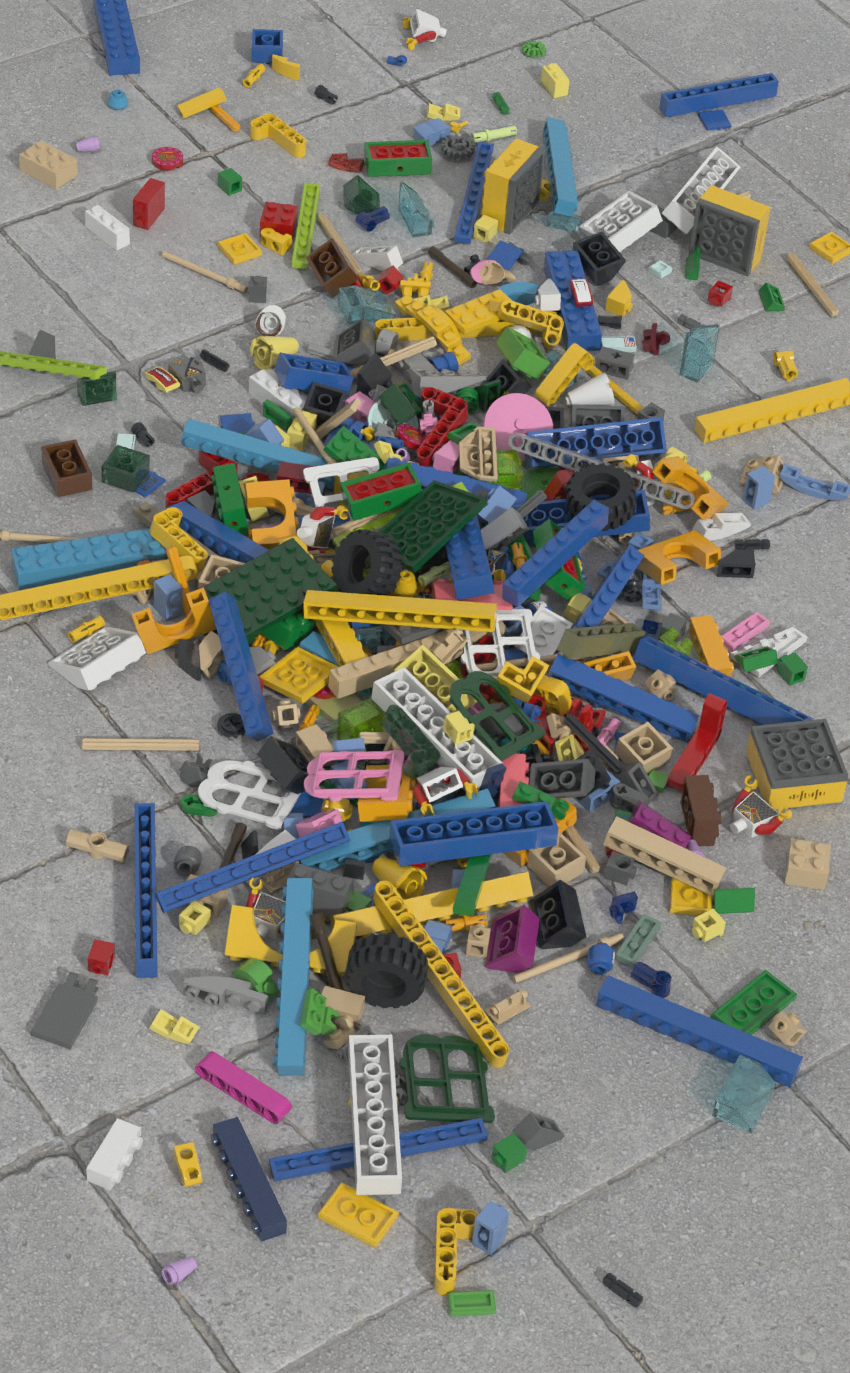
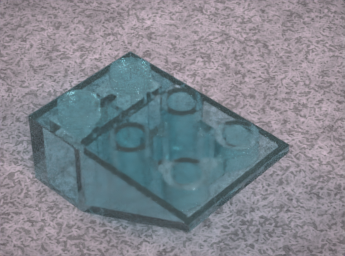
[338,285,396,325]

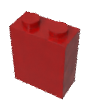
[133,178,165,230]

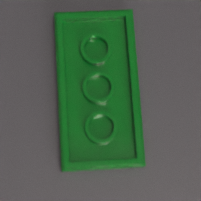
[711,970,797,1035]

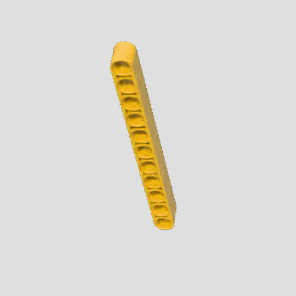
[375,311,557,341]
[0,556,198,620]
[373,881,509,1068]

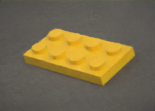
[445,289,515,335]

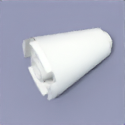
[565,373,615,407]

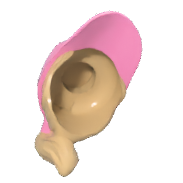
[470,260,517,285]

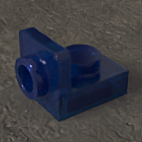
[609,891,638,924]

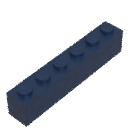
[210,1117,287,1242]

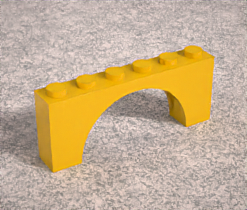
[225,905,357,976]

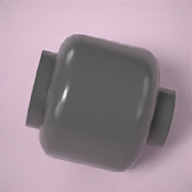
[174,846,202,876]

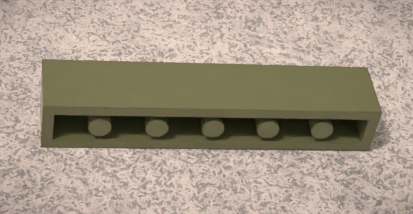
[557,623,646,660]

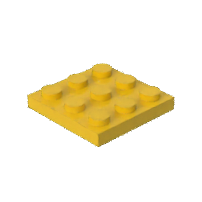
[259,647,338,704]

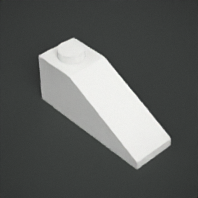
[352,245,403,271]
[535,278,561,311]

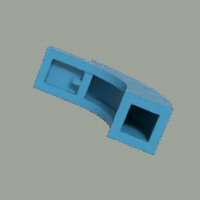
[497,282,539,306]

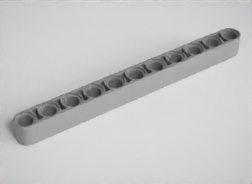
[508,433,695,509]

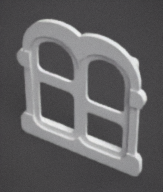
[303,457,379,540]
[460,609,540,685]
[198,760,301,830]

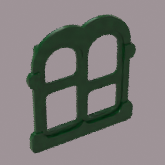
[449,671,546,762]
[399,1034,495,1123]

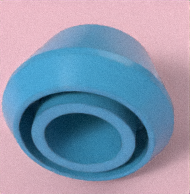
[107,89,129,110]

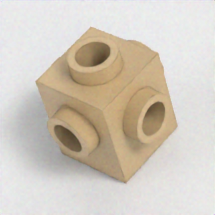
[645,670,679,701]
[272,700,300,729]
[768,1011,807,1046]

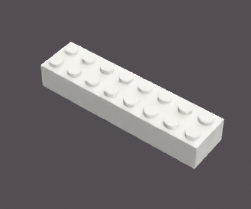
[662,147,741,234]
[371,667,503,794]
[348,1035,402,1195]

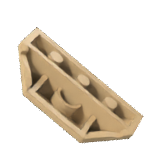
[459,426,498,482]

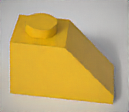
[605,280,633,317]

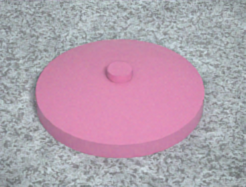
[483,393,553,463]

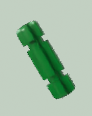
[492,92,510,115]

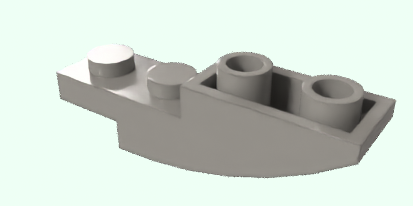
[183,976,268,1015]

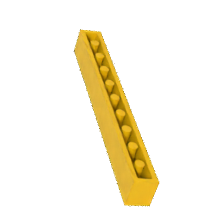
[694,378,850,443]
[278,536,368,667]
[303,590,497,632]
[329,872,533,938]

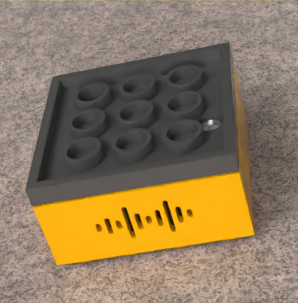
[480,138,545,235]
[689,185,771,277]
[746,719,848,809]

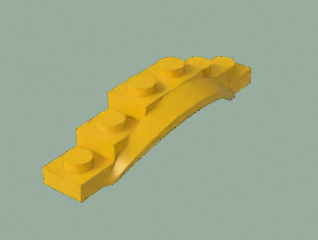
[395,294,471,366]

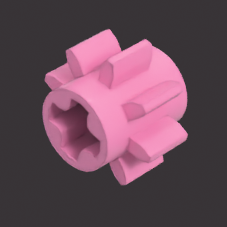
[420,413,438,436]

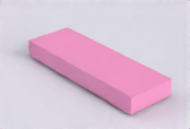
[722,611,770,652]

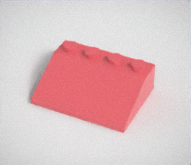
[431,578,512,610]

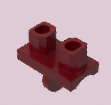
[642,323,670,356]

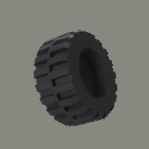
[566,463,636,532]
[331,529,403,596]
[345,933,428,1008]

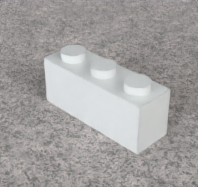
[85,205,130,251]
[86,1118,143,1190]

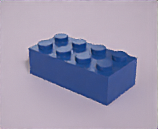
[274,352,354,397]

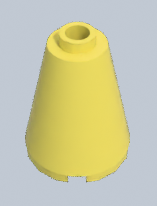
[250,336,299,370]

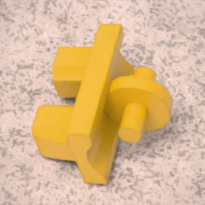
[400,273,431,298]

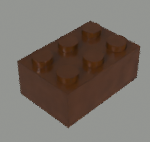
[306,238,359,298]
[41,439,92,497]
[680,775,722,847]

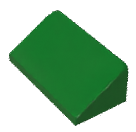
[685,247,700,280]
[759,282,785,311]
[734,646,778,672]
[712,888,755,914]

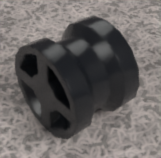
[623,579,642,603]

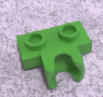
[300,988,339,1036]

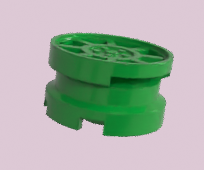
[454,387,479,414]

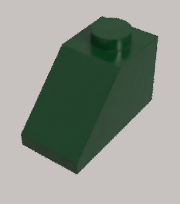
[474,379,501,413]

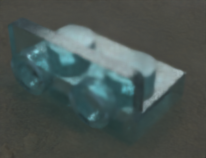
[546,210,583,233]

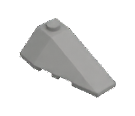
[409,368,486,399]

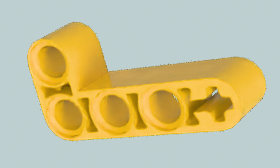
[250,113,307,158]
[497,300,564,350]
[534,343,595,407]
[149,507,208,573]
[518,667,572,716]
[434,1208,479,1296]

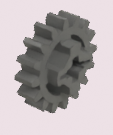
[441,134,475,161]

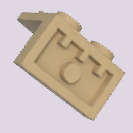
[740,455,784,494]

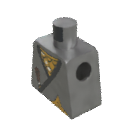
[168,355,206,393]

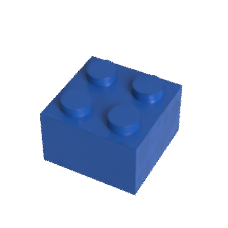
[252,29,283,63]

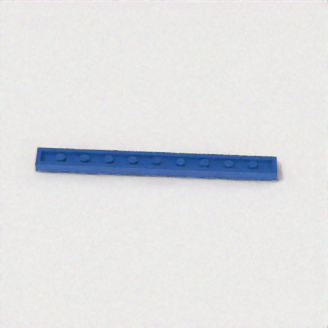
[454,142,494,244]
[155,821,350,914]
[269,1118,488,1182]

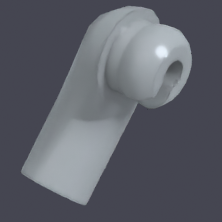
[421,348,444,360]

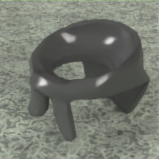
[179,753,213,787]

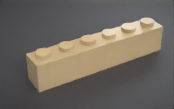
[603,816,726,896]

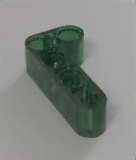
[381,705,440,778]

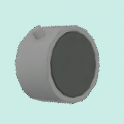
[376,329,399,356]

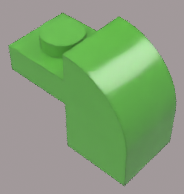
[232,958,281,1001]

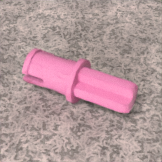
[597,718,621,746]

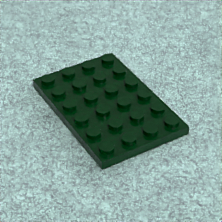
[369,480,488,572]
[200,538,337,639]

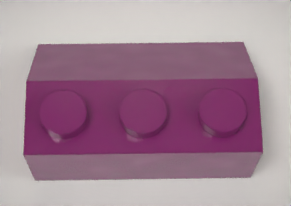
[628,800,691,848]
[485,905,540,973]

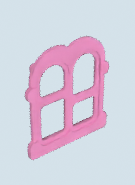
[304,750,405,801]

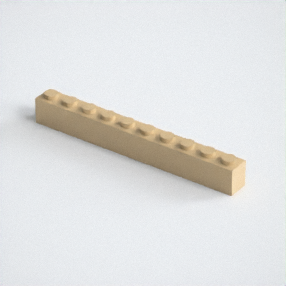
[328,621,505,699]

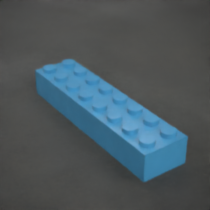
[11,528,166,590]

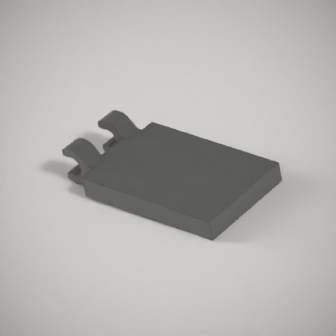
[31,972,98,1049]

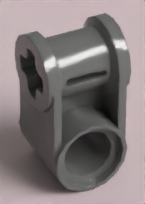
[610,783,650,813]

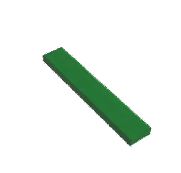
[453,854,493,916]

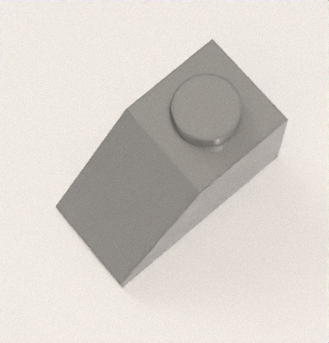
[249,647,277,676]

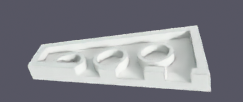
[730,627,807,678]

